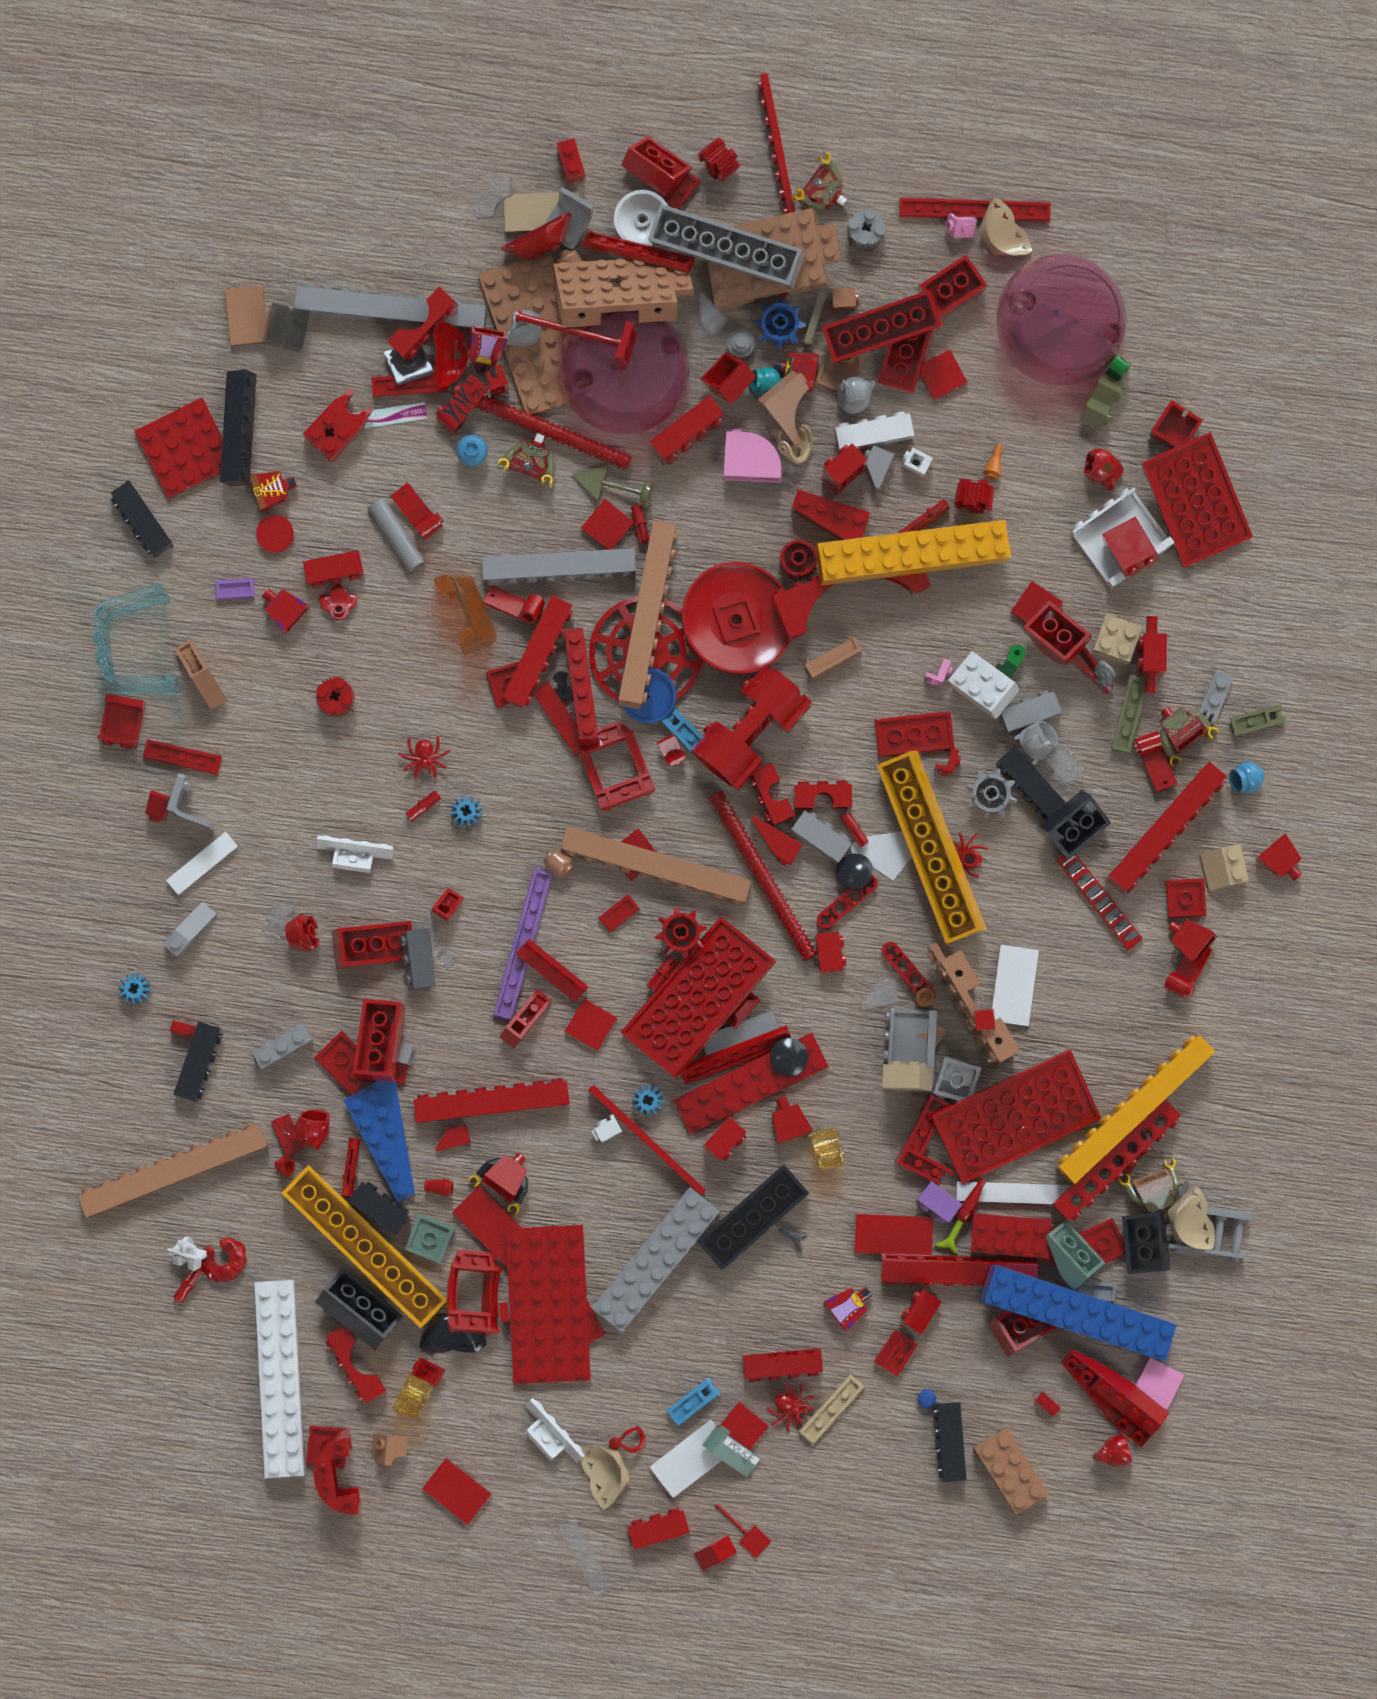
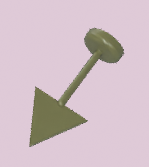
[572,465,654,508]

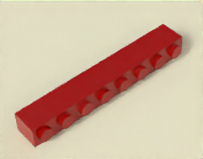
[413,1078,570,1123]
[881,1254,1038,1287]

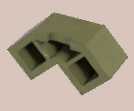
[1079,373,1123,430]

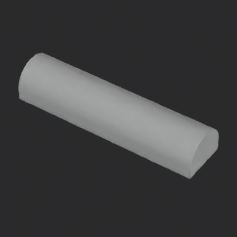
[368,498,425,573]

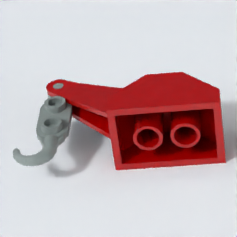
[1023,600,1116,694]

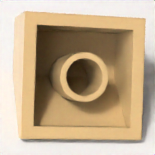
[1200,844,1249,891]

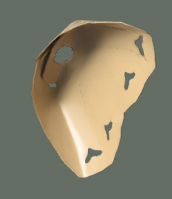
[978,198,1032,256]
[1168,1185,1215,1250]
[581,1445,629,1510]

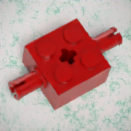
[1136,616,1167,694]

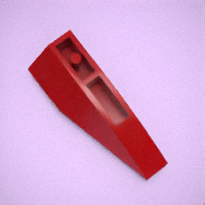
[1060,1349,1170,1447]

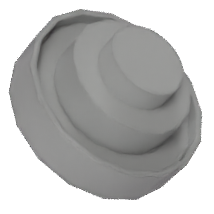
[727,330,755,358]

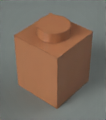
[831,287,859,312]

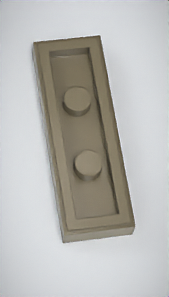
[803,288,827,348]

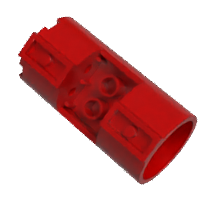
[691,664,813,792]

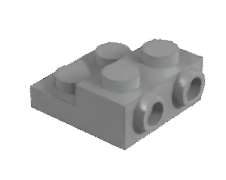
[932,1056,982,1102]

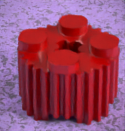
[697,137,740,182]
[954,478,995,514]
[779,539,817,580]
[315,677,355,717]

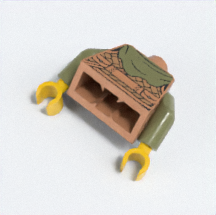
[1119,1158,1180,1217]

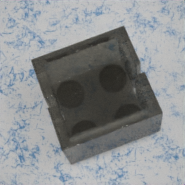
[262,303,310,352]

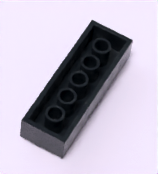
[697,1164,809,1271]

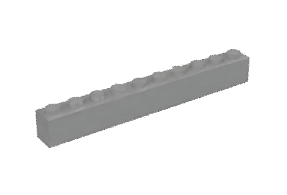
[294,284,486,331]

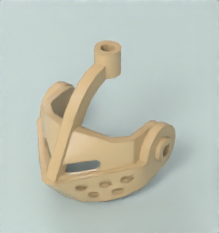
[771,425,813,465]

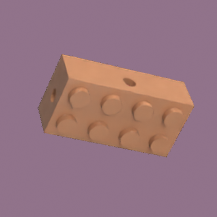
[973,1427,1049,1515]

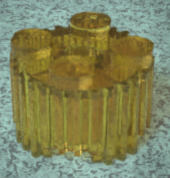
[809,1128,844,1171]
[392,1374,433,1420]

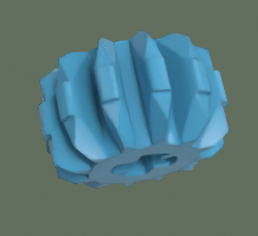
[450,795,483,828]
[118,972,151,1005]
[632,1084,665,1117]

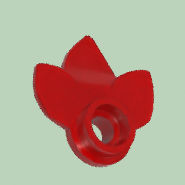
[319,584,358,621]

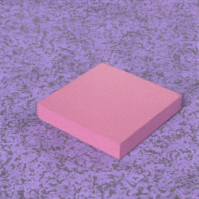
[1135,1357,1184,1410]

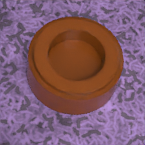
[915,988,935,1008]

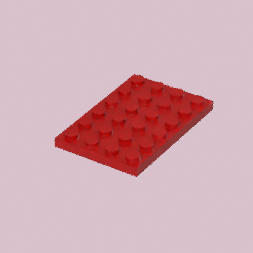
[1140,432,1253,568]

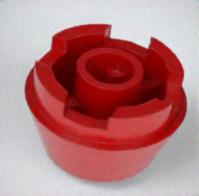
[285,914,320,951]

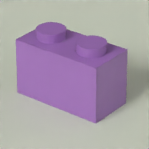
[917,1181,962,1224]

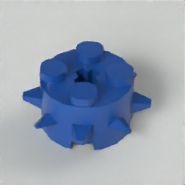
[754,298,806,349]

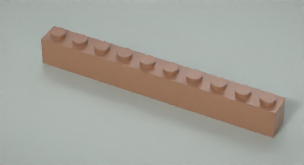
[618,520,678,709]
[561,826,752,906]
[78,1123,269,1218]

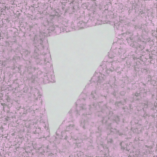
[851,831,912,880]

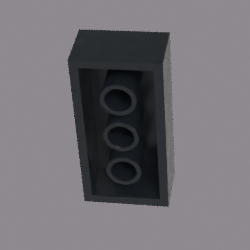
[315,1268,403,1351]

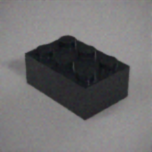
[1039,790,1111,860]
[348,1181,411,1235]
[1122,1212,1171,1274]

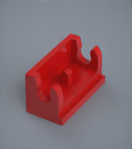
[487,364,509,397]

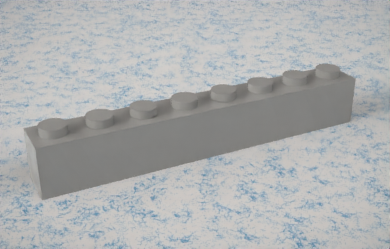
[482,548,636,585]

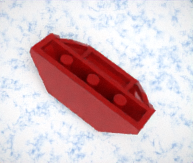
[501,212,572,260]

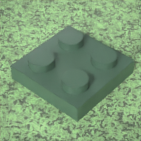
[405,1214,455,1264]

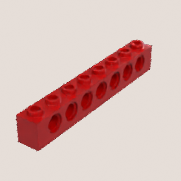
[1051,1099,1181,1221]

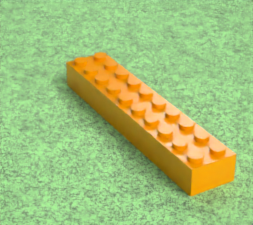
[815,520,1011,586]
[877,751,987,944]
[1056,1035,1216,1185]
[282,1165,447,1328]

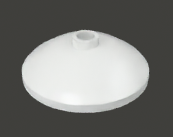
[614,190,668,246]

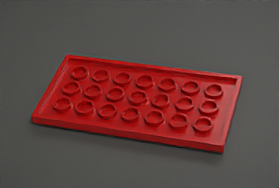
[620,916,776,1079]
[930,1049,1102,1184]
[506,1224,591,1384]

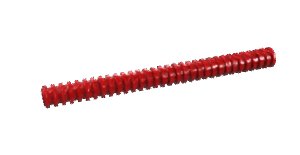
[452,383,631,471]
[708,790,817,961]

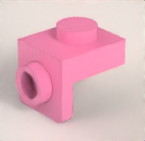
[945,214,977,238]
[924,659,953,686]

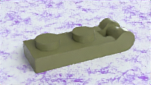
[1229,704,1286,736]

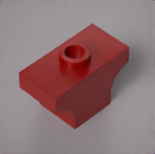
[726,992,761,1029]

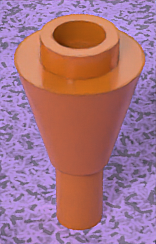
[983,445,1003,480]

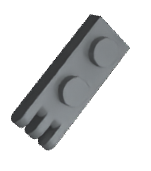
[1199,670,1234,725]

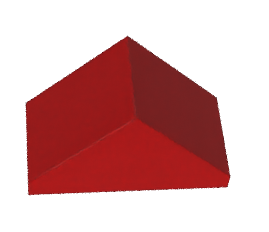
[431,888,464,923]
[694,1535,737,1570]

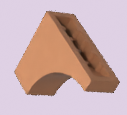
[758,371,809,446]
[175,640,227,710]

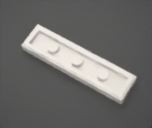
[166,832,238,895]

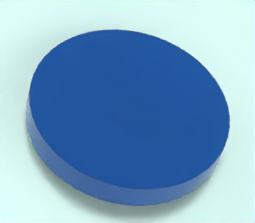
[623,667,676,723]

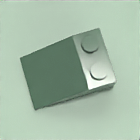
[1046,1220,1105,1291]

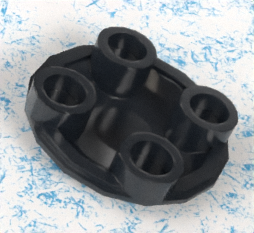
[835,853,874,890]
[770,1038,808,1076]

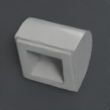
[398,1043,416,1066]

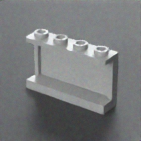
[884,1008,937,1088]

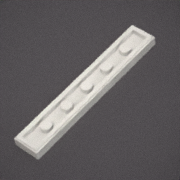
[956,1181,1073,1205]

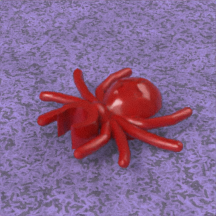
[398,737,450,779]
[953,832,988,878]
[766,1383,814,1432]

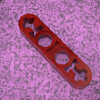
[816,875,878,929]
[881,942,936,998]

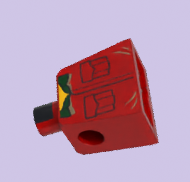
[774,353,819,393]

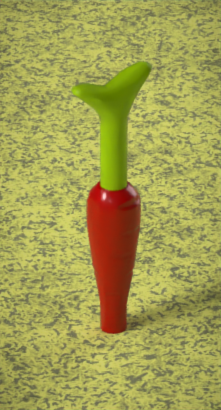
[935,1178,986,1254]

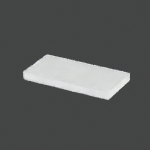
[992,945,1039,1026]
[650,1419,722,1498]

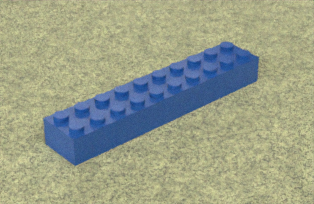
[979,1264,1177,1362]

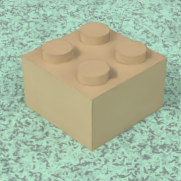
[1092,614,1142,665]
[882,1061,933,1091]

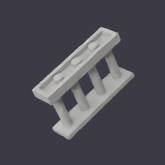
[1168,1201,1252,1262]

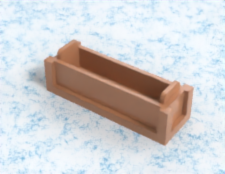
[804,636,862,680]

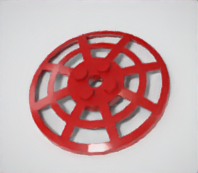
[589,596,702,702]

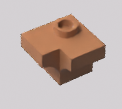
[372,1433,408,1466]

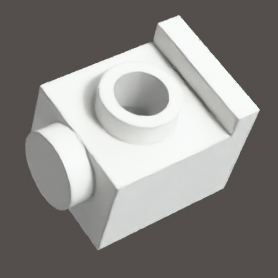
[902,448,933,478]
[591,1114,622,1143]

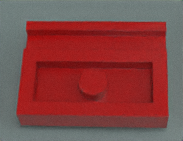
[874,1329,919,1377]

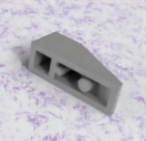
[163,902,217,958]

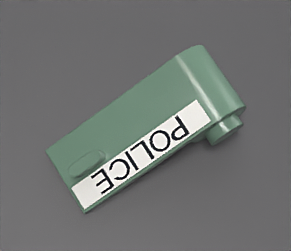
[702,1425,761,1477]

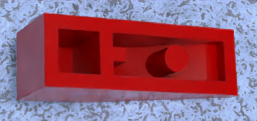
[751,815,803,866]
[499,989,552,1049]

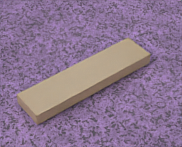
[798,1374,865,1444]

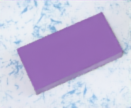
[215,578,255,600]

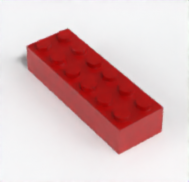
[822,290,944,363]

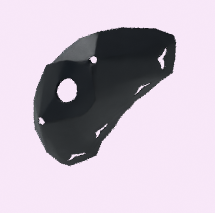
[419,1312,487,1353]

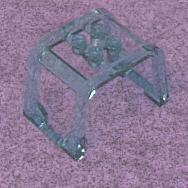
[93,583,183,694]

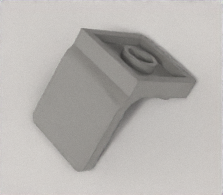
[545,187,594,250]
[167,773,214,831]

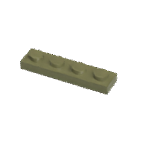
[1111,675,1145,754]

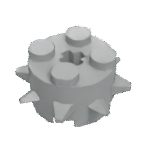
[966,768,1017,819]

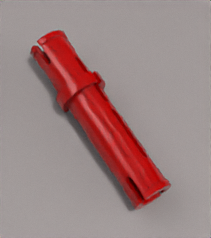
[898,498,950,533]
[341,1138,361,1197]

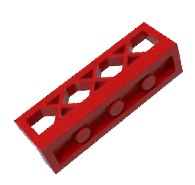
[515,939,589,1002]

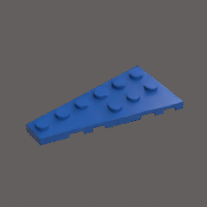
[343,1081,415,1202]

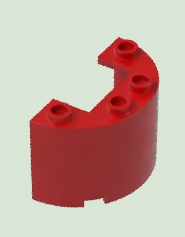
[313,1429,361,1515]

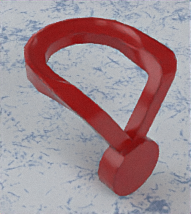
[609,1426,646,1453]

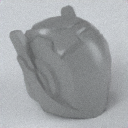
[506,310,542,346]
[836,377,875,415]
[1013,720,1058,765]

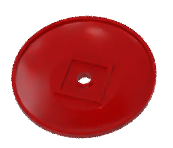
[681,562,790,675]

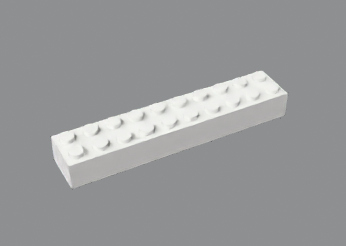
[255,1280,306,1478]

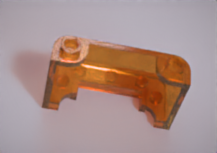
[433,573,497,656]

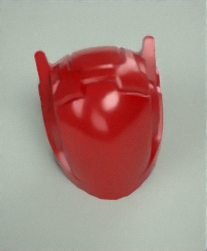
[289,1109,330,1151]

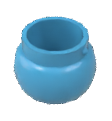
[456,435,488,467]
[1229,761,1264,794]

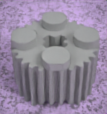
[847,208,886,250]

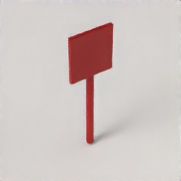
[715,1503,772,1558]

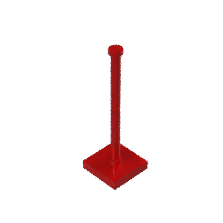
[515,310,638,370]

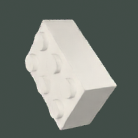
[948,651,1020,720]

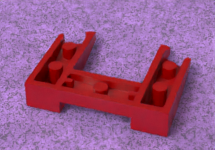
[894,1094,955,1185]

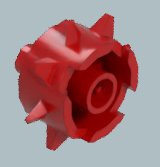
[655,906,707,959]

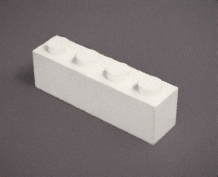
[834,412,914,451]

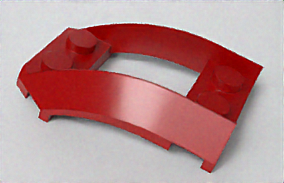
[579,721,655,811]
[447,1250,502,1336]

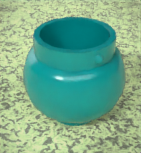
[749,367,782,398]

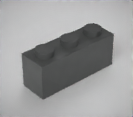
[399,929,436,990]

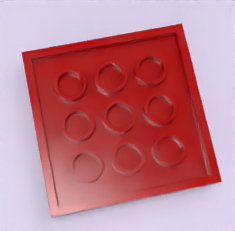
[134,397,222,499]

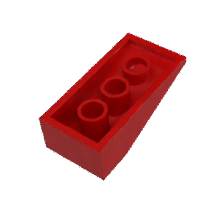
[877,330,935,393]
[331,921,412,969]
[988,1283,1059,1357]

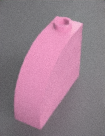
[724,429,782,483]

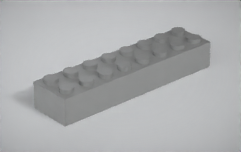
[648,204,806,289]
[592,1187,720,1332]

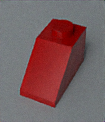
[145,790,170,823]

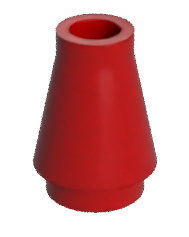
[424,1178,454,1197]

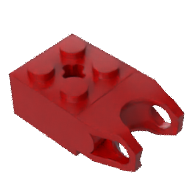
[303,390,373,463]

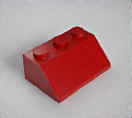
[621,136,692,197]

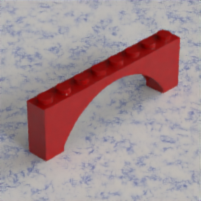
[771,572,931,641]

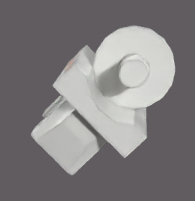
[167,1237,207,1271]

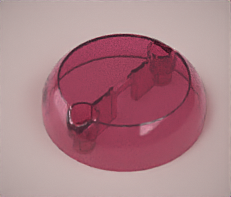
[996,253,1127,386]
[558,311,690,435]

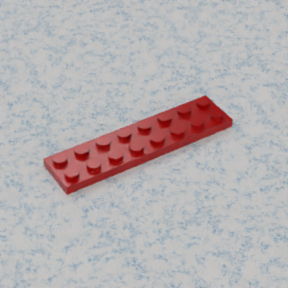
[673,1032,829,1134]

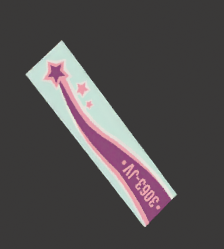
[352,402,427,429]

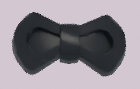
[553,671,573,699]

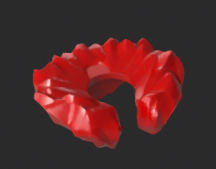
[200,1237,247,1283]

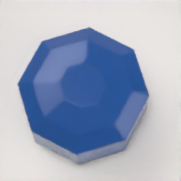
[917,1389,937,1408]

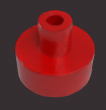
[274,1156,295,1176]

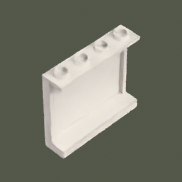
[1071,488,1174,589]

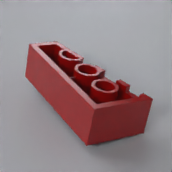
[791,489,870,541]

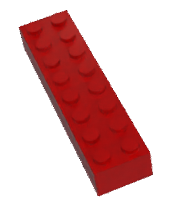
[1105,761,1227,894]

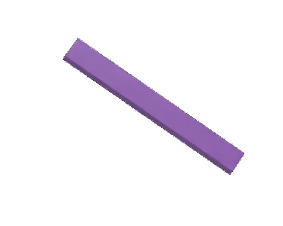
[493,868,553,1021]

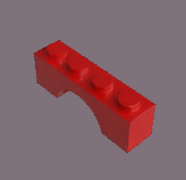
[387,286,459,361]
[325,1326,387,1403]

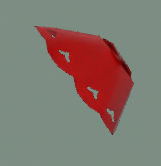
[433,321,469,388]

